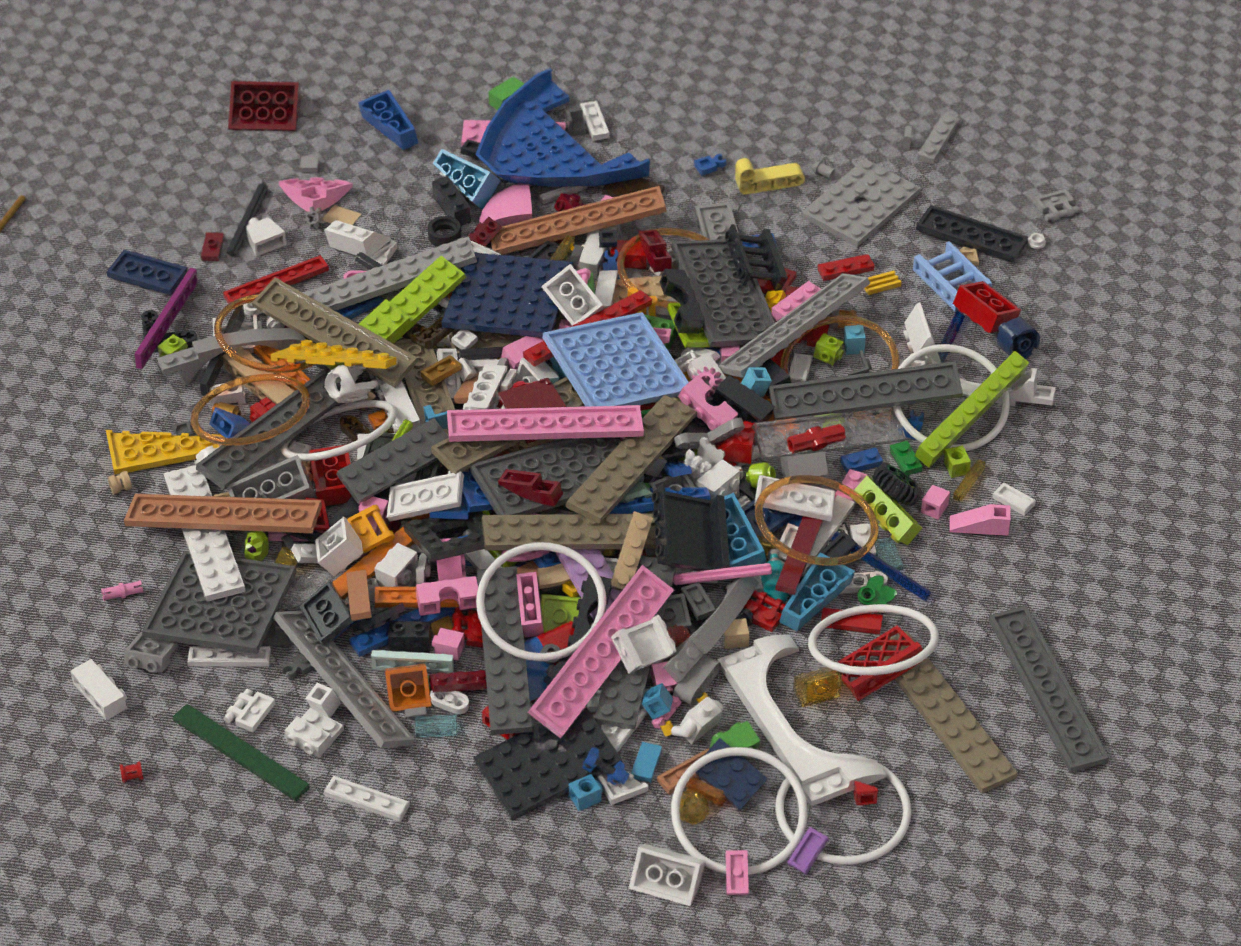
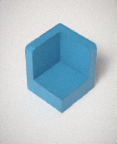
[423,405,448,429]

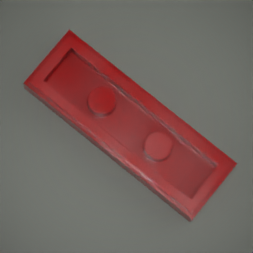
[821,607,883,635]

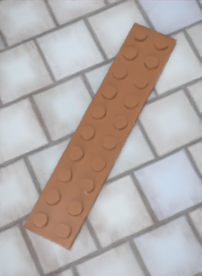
[491,186,667,255]
[124,494,322,533]

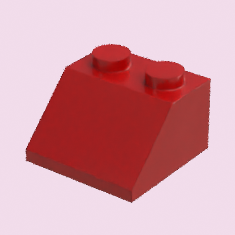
[715,421,757,464]

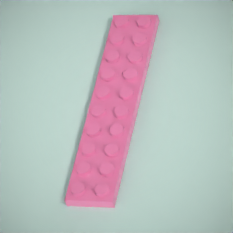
[447,405,644,442]
[528,565,674,738]

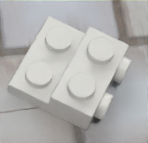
[285,708,344,758]

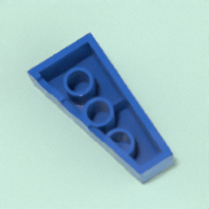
[358,90,419,150]

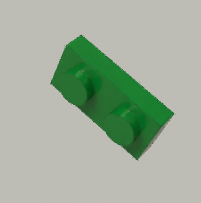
[890,441,923,475]

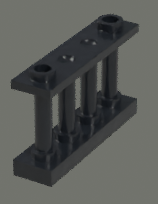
[725,224,788,291]

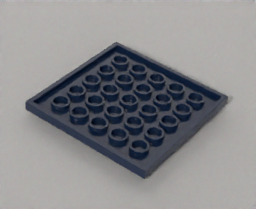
[442,252,573,338]

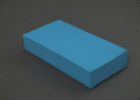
[631,742,662,783]

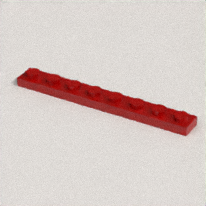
[523,290,652,367]

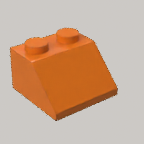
[385,664,431,712]

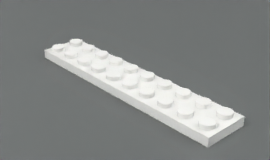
[163,465,246,602]

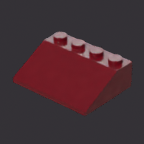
[228,81,301,131]

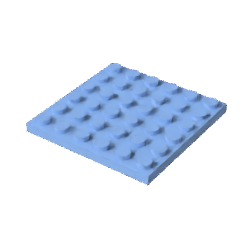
[542,312,689,407]

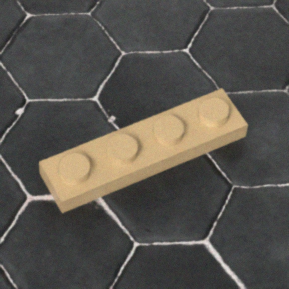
[612,511,653,591]

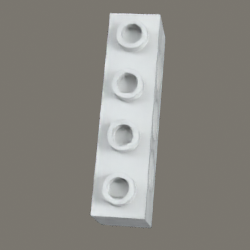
[463,364,507,410]

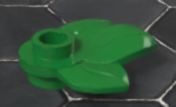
[857,576,897,614]

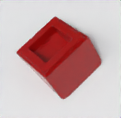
[854,781,878,806]

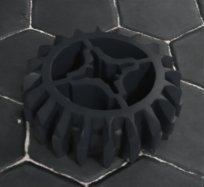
[872,463,922,506]

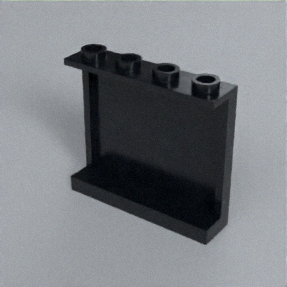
[652,484,730,571]

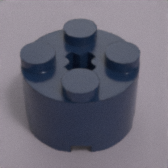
[997,317,1040,359]

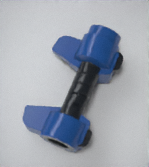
[582,747,630,785]

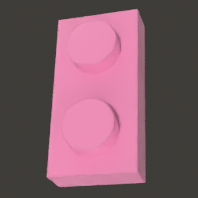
[834,469,868,502]
[726,850,749,895]

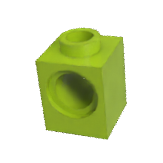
[944,445,971,478]

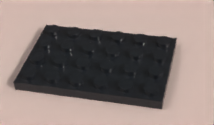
[473,706,623,821]

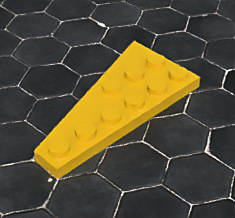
[271,340,397,369]
[106,430,226,475]

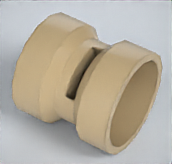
[108,471,132,495]

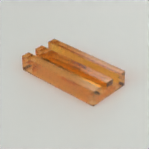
[685,777,726,807]

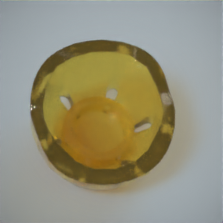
[680,790,710,824]

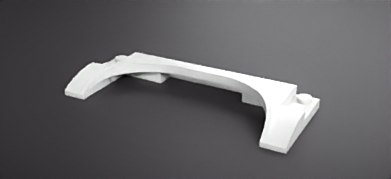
[717,635,886,806]

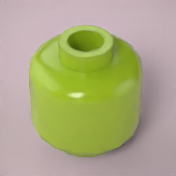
[746,462,776,489]

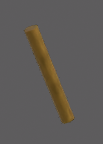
[0,195,26,232]

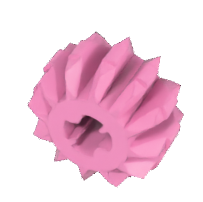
[692,367,724,397]

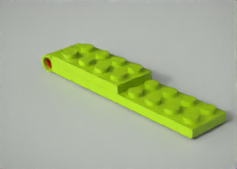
[326,256,466,377]

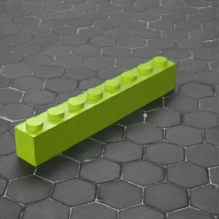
[915,351,1029,468]

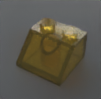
[793,667,842,707]

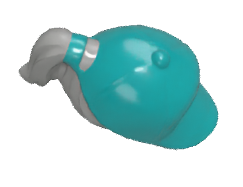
[761,549,789,601]

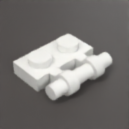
[223,689,275,732]

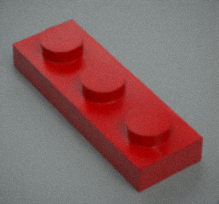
[818,254,875,281]

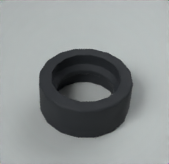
[428,216,461,247]

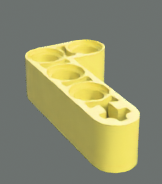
[735,158,805,194]

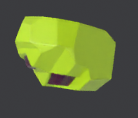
[244,531,269,561]

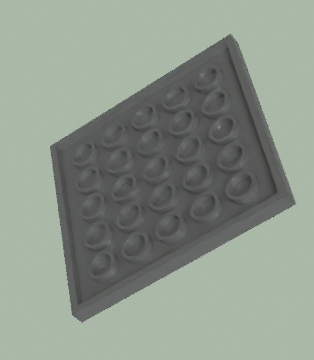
[142,550,296,654]

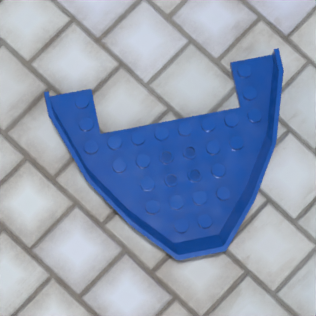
[476,68,650,187]

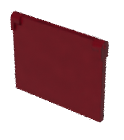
[498,378,567,443]

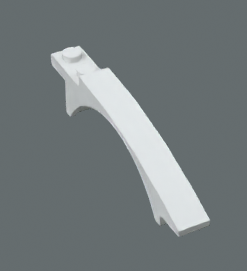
[909,356,1056,406]

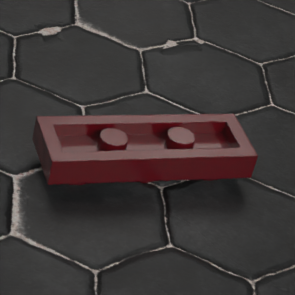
[429,670,487,692]

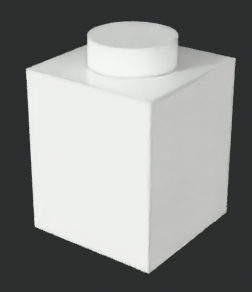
[305,683,341,718]

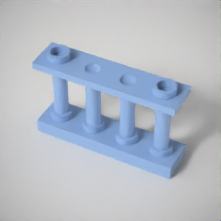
[913,241,992,312]

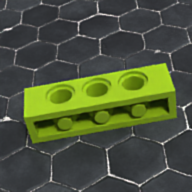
[852,475,923,545]

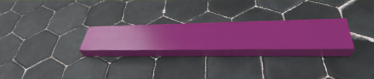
[134,268,198,369]

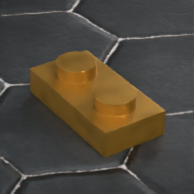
[420,355,462,386]

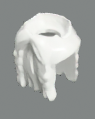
[324,364,377,404]
[684,437,725,487]

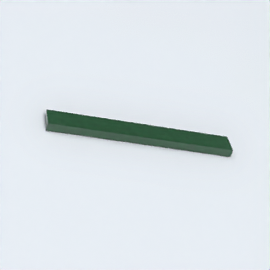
[173,704,310,802]

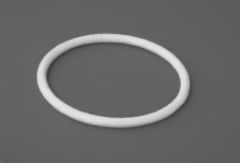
[893,344,1010,451]
[280,400,397,461]
[476,542,607,661]
[808,604,939,675]
[671,747,808,875]
[776,754,911,865]

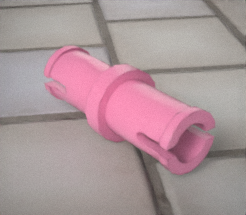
[101,580,143,601]

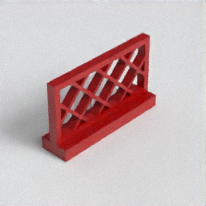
[831,625,926,701]

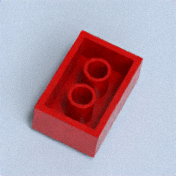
[952,281,1021,333]
[309,445,352,506]

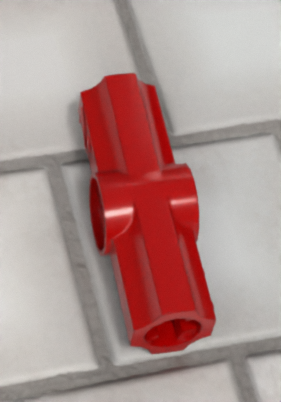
[787,424,846,454]

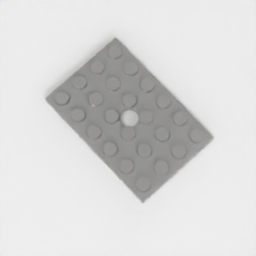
[801,159,921,247]

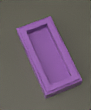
[787,827,829,875]

